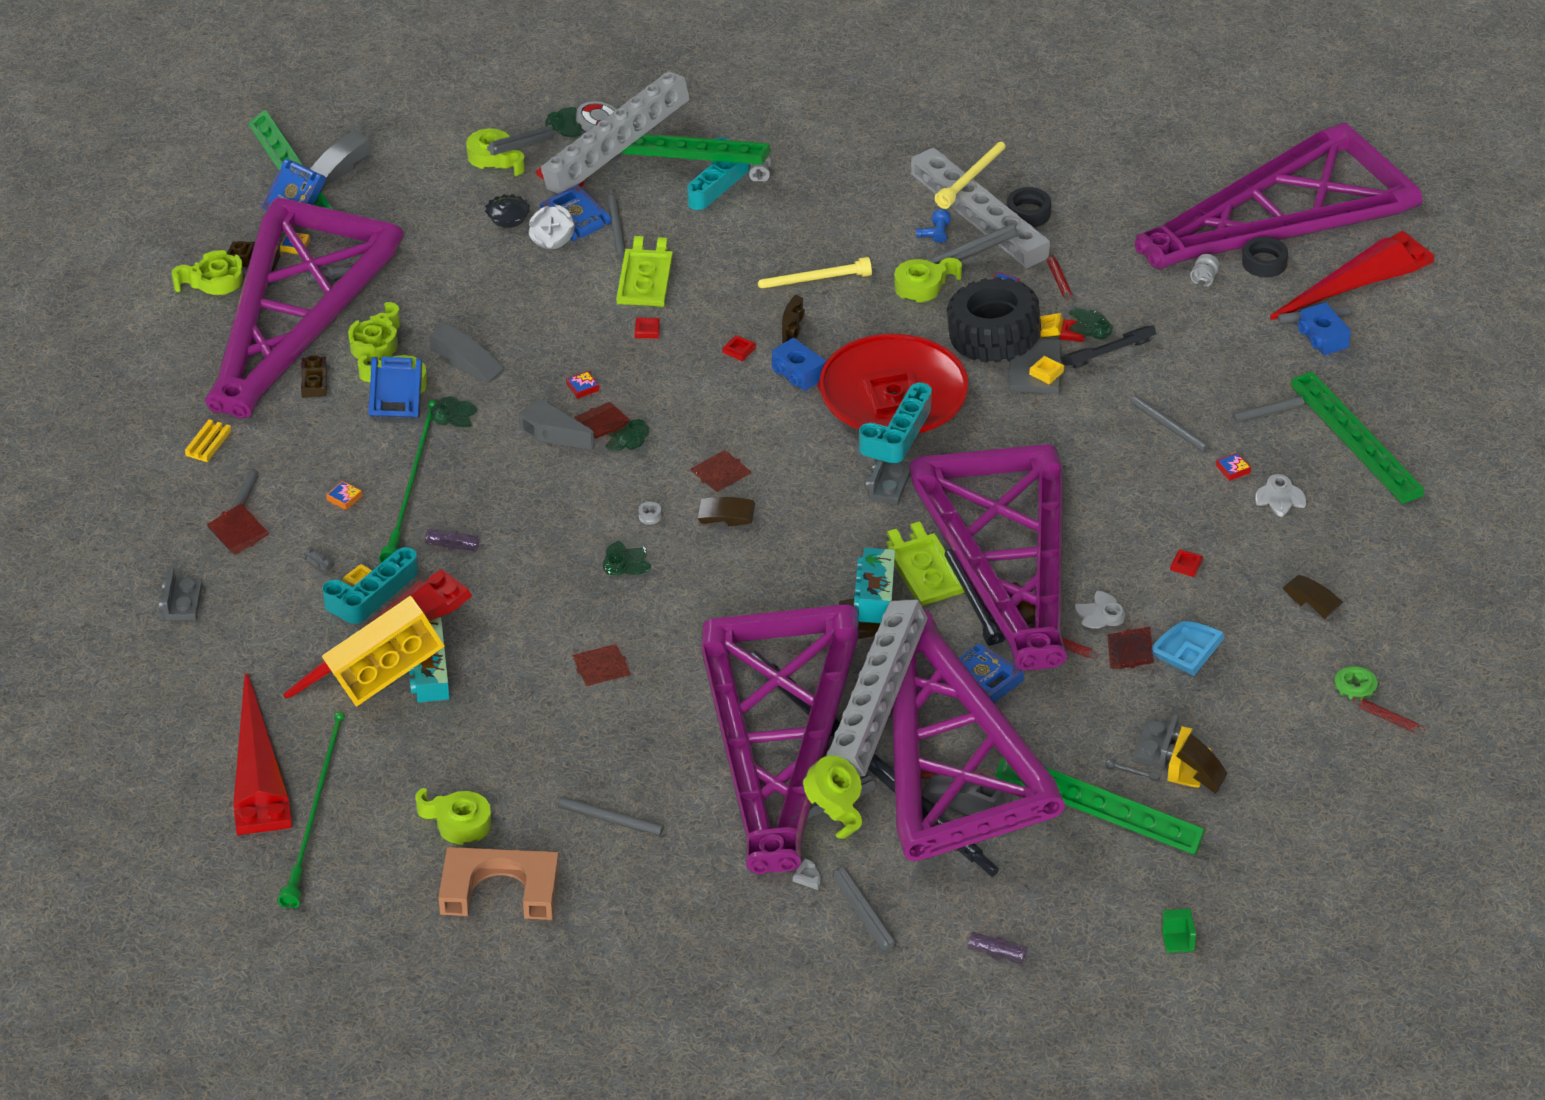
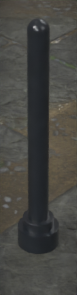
[944,549,1005,646]

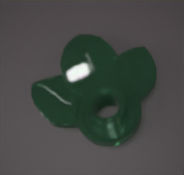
[545,107,583,137]
[1069,309,1113,340]
[430,396,478,427]
[603,419,649,451]
[603,541,651,575]

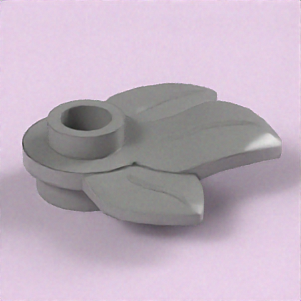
[1255,474,1306,517]
[1075,591,1126,629]

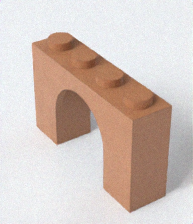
[438,847,559,920]

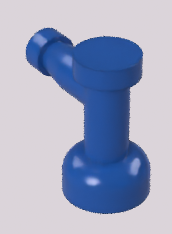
[916,209,951,242]

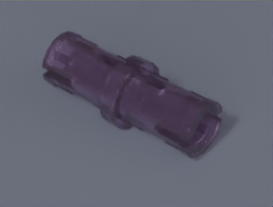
[425,528,479,552]
[968,932,1028,964]

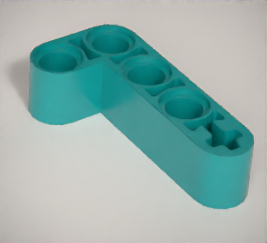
[687,137,750,210]
[859,383,932,463]
[322,547,418,624]

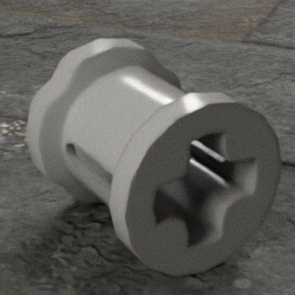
[749,156,771,181]

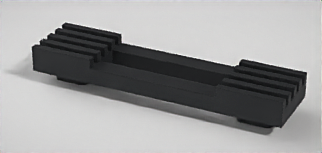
[1060,325,1157,368]

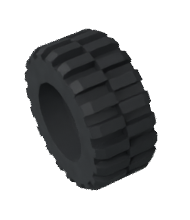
[947,277,1042,362]

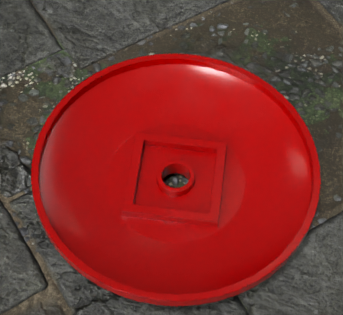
[820,334,968,433]

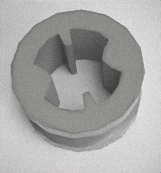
[638,501,662,525]

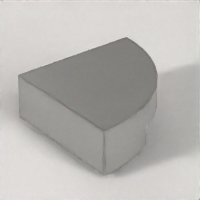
[793,858,821,890]

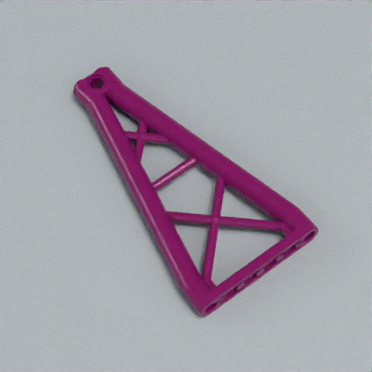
[1134,122,1422,270]
[205,198,404,418]
[909,444,1067,671]
[701,605,858,874]
[892,610,1065,861]

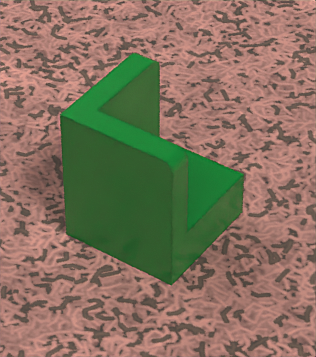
[1161,908,1196,953]

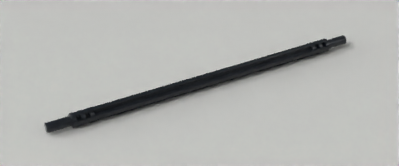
[751,651,999,877]

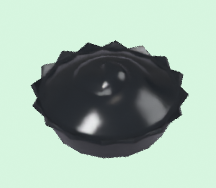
[485,194,530,228]

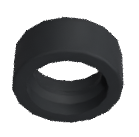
[1007,187,1051,228]
[1242,237,1288,277]

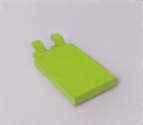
[616,236,673,307]
[886,521,965,606]

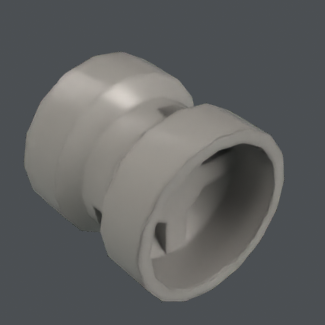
[1190,254,1220,287]

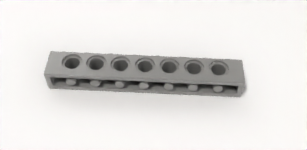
[541,71,690,194]
[911,147,1050,269]
[826,600,928,776]

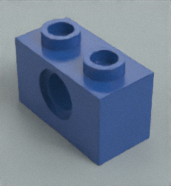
[1298,302,1351,355]
[771,338,826,391]

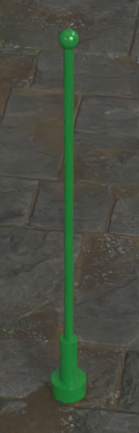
[379,400,438,563]
[277,711,345,908]

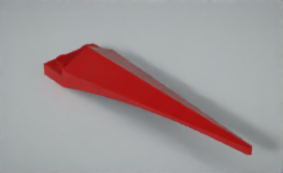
[1270,230,1434,319]
[283,569,472,698]
[233,673,292,835]

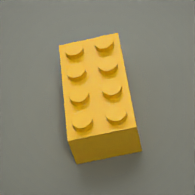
[322,596,445,707]

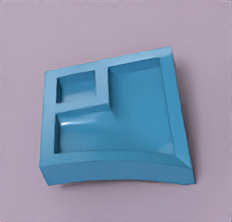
[1151,621,1225,676]

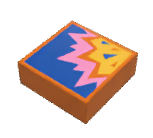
[326,481,362,510]

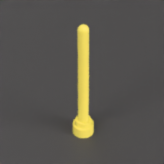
[935,142,1005,209]
[758,257,872,288]

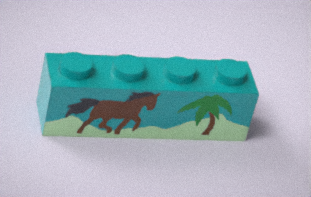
[854,548,895,623]
[409,617,449,703]

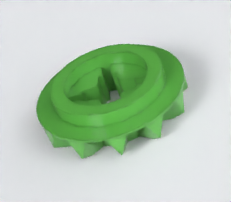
[1335,666,1378,701]

